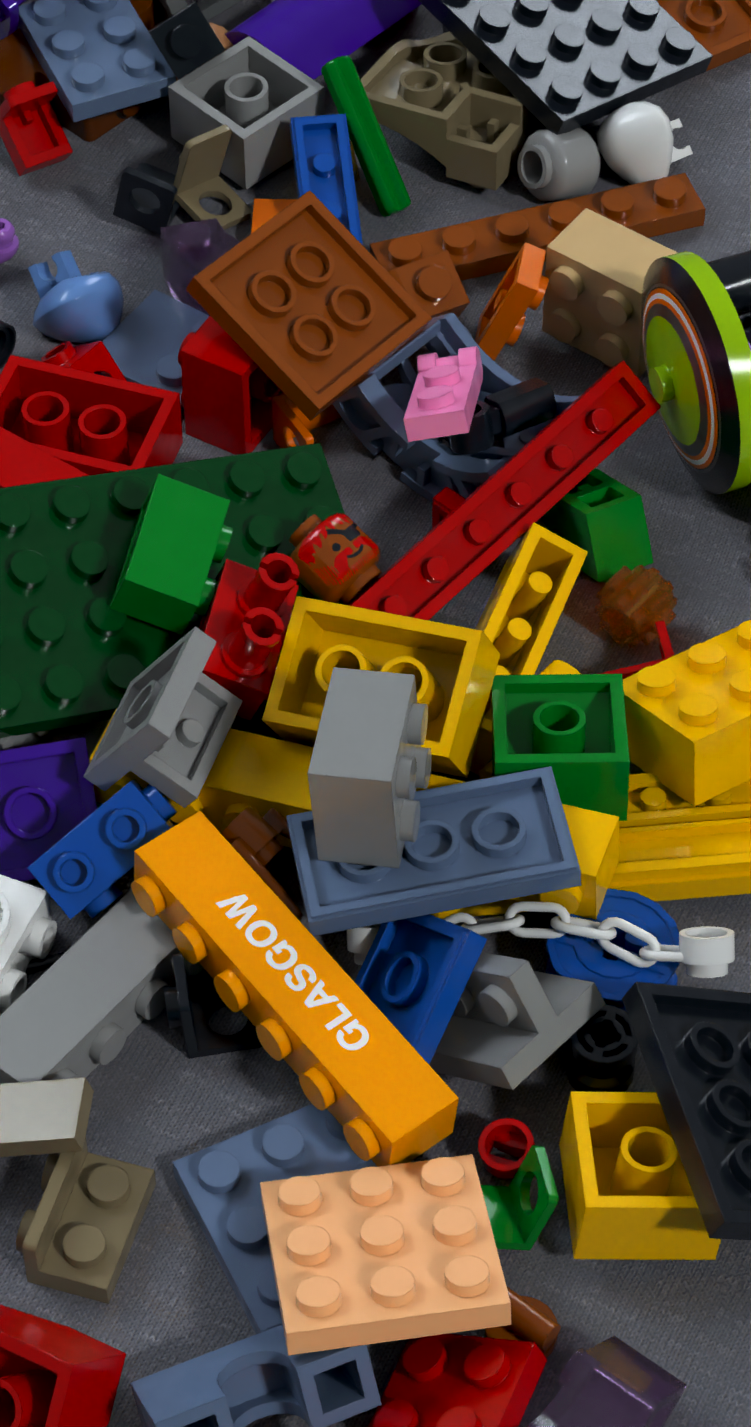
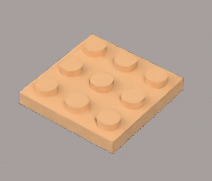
[260,1154,512,1356]

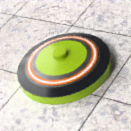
[641,251,751,494]

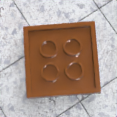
[185,190,432,421]

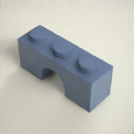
[130,1324,382,1427]

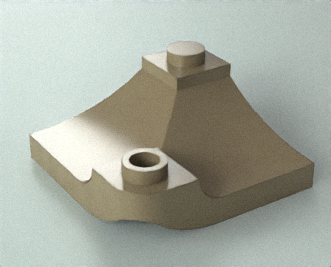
[360,31,536,191]

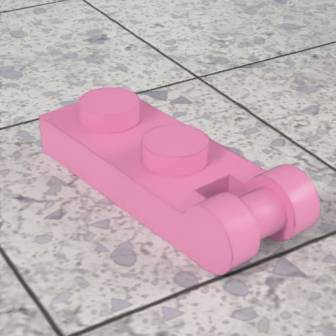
[403,346,483,442]

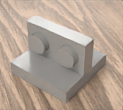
[83,626,243,808]
[430,952,605,1090]

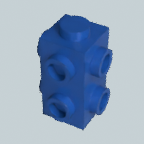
[27,779,177,920]

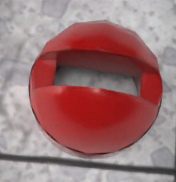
[478,1118,535,1180]

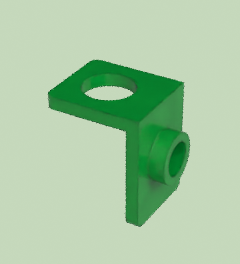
[481,1145,559,1251]

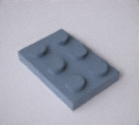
[18,0,176,122]

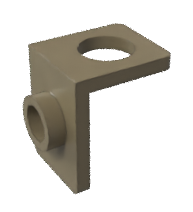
[173,124,252,235]

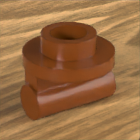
[485,1287,561,1358]

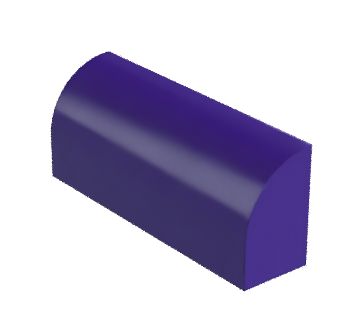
[225,0,421,80]

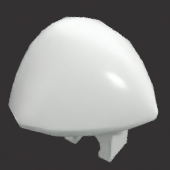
[597,101,693,185]

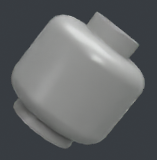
[517,127,601,201]

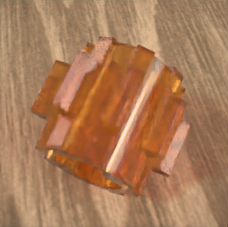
[595,565,677,647]

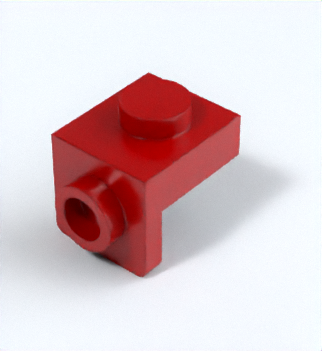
[0,81,73,176]

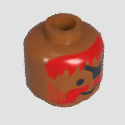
[289,513,382,605]

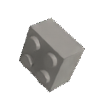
[168,36,325,190]
[307,667,432,868]

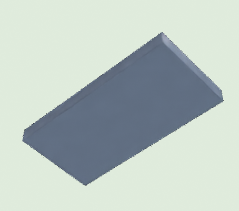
[286,766,581,936]

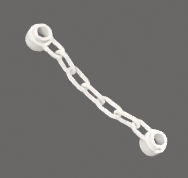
[347,901,735,978]

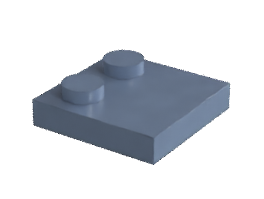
[94,289,209,420]

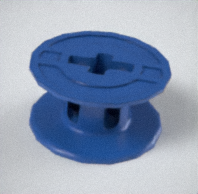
[545,889,680,1012]

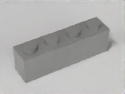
[0,889,204,1084]

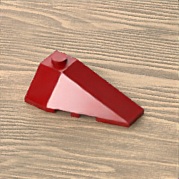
[0,1305,126,1427]

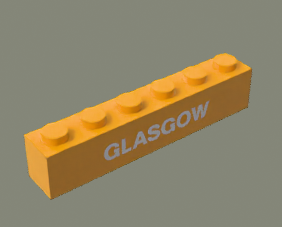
[131,811,459,1167]

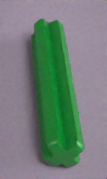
[321,55,411,216]

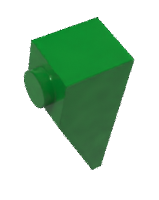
[541,468,654,583]

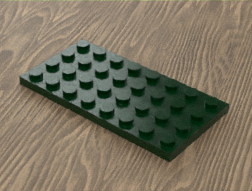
[0,443,345,738]

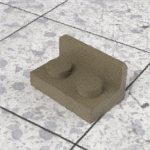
[16,1137,156,1304]

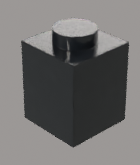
[148,1,225,80]

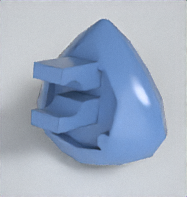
[28,250,124,344]

